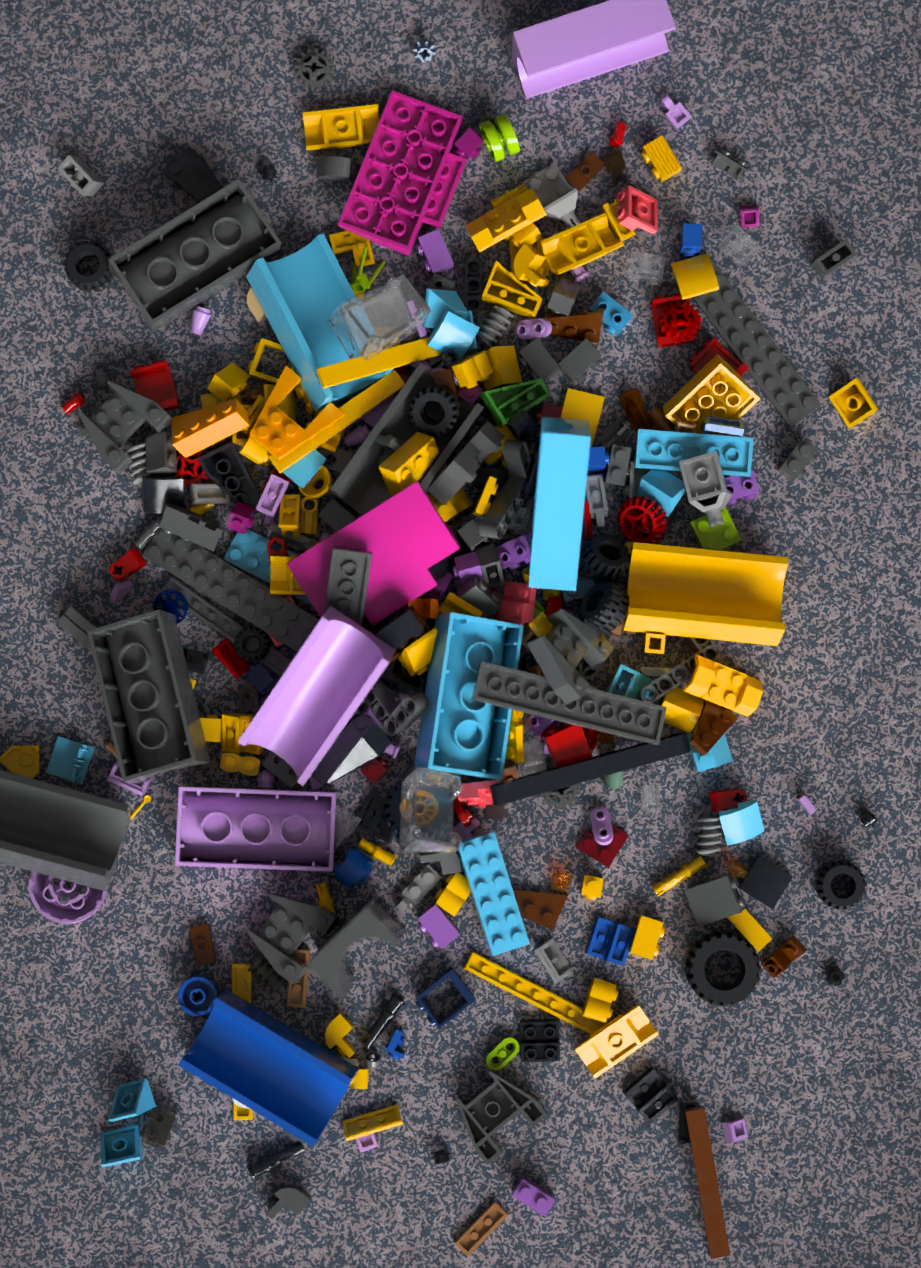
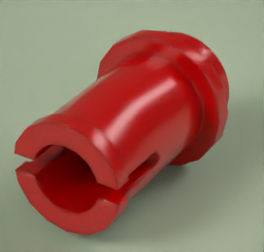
[609,122,627,148]
[60,392,86,415]

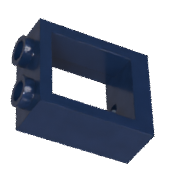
[415,968,476,1029]

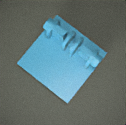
[46,736,94,784]

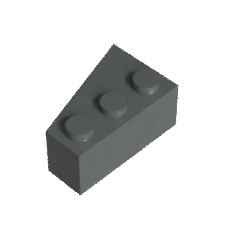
[159,502,222,551]

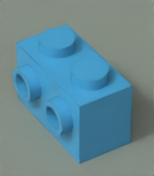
[588,291,633,336]

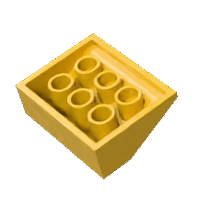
[663,354,761,435]

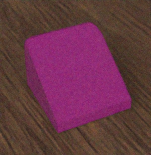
[739,205,760,228]

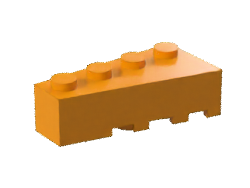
[171,398,250,458]

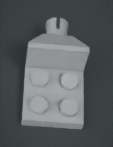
[523,163,581,229]
[679,451,732,527]

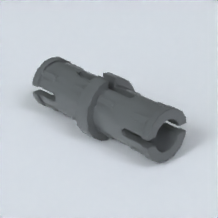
[133,514,161,550]

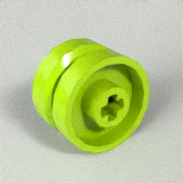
[479,113,520,163]

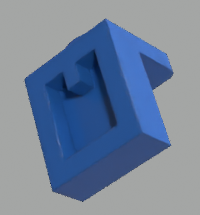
[386,1027,405,1059]

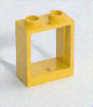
[247,338,295,391]

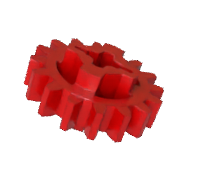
[659,301,701,341]
[174,450,209,489]

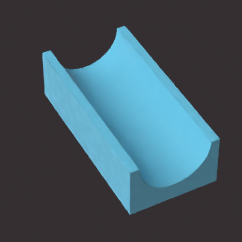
[246,234,393,412]
[529,417,591,591]
[414,612,524,780]

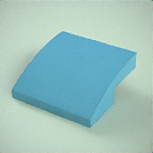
[426,310,480,361]
[271,449,327,489]
[719,799,764,846]

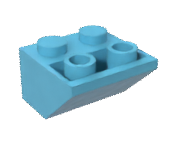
[607,664,654,700]

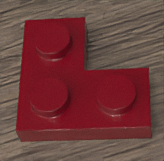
[576,825,629,868]

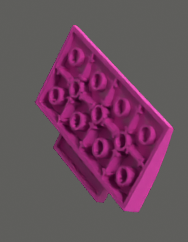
[338,91,467,256]
[287,481,460,625]

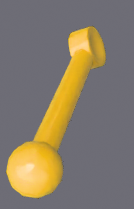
[130,795,151,820]

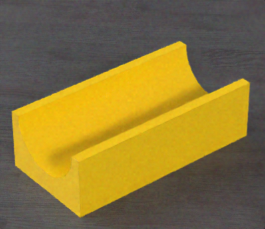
[624,542,789,646]

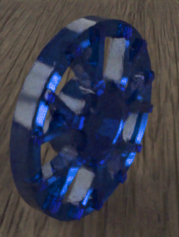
[153,589,189,624]

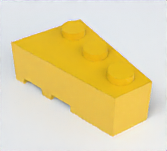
[482,260,542,319]
[379,432,439,496]

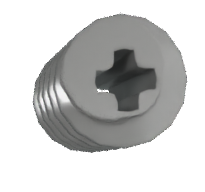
[476,306,514,348]
[125,444,150,486]
[696,817,722,856]

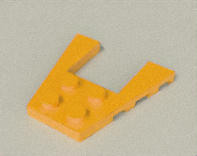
[250,366,345,460]

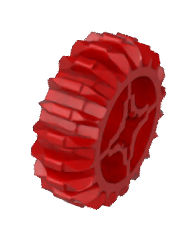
[616,495,668,544]

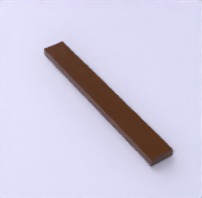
[685,1106,730,1259]

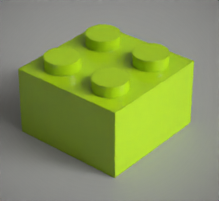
[688,507,742,551]

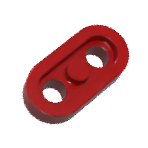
[451,794,473,828]

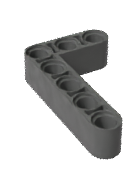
[479,439,531,539]
[636,637,720,703]
[364,677,429,735]

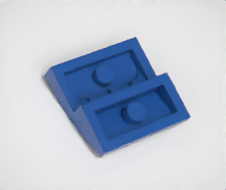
[585,916,636,966]

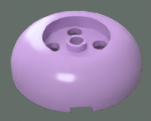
[29,872,107,924]

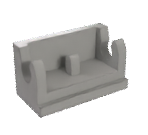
[535,938,572,984]

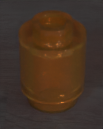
[648,407,674,431]

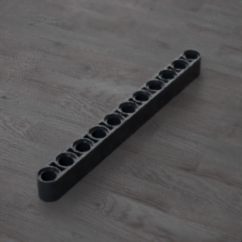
[489,732,690,806]

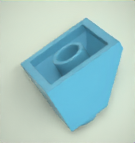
[423,289,468,328]
[687,733,733,772]

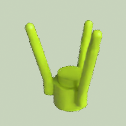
[350,247,386,292]

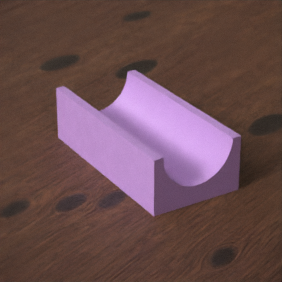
[511,0,676,99]
[238,606,395,786]
[175,786,337,872]

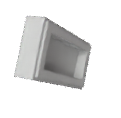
[189,483,230,504]

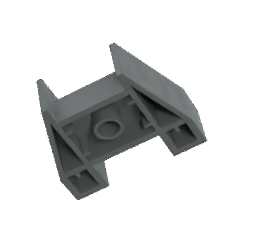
[78,381,172,475]
[427,421,505,505]
[527,609,614,704]
[246,893,340,984]
[456,1070,548,1165]

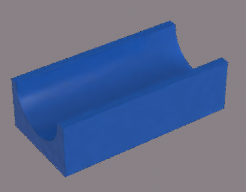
[178,989,360,1147]

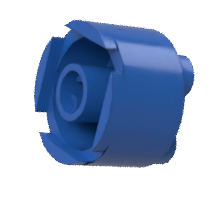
[333,847,377,892]
[178,975,220,1016]

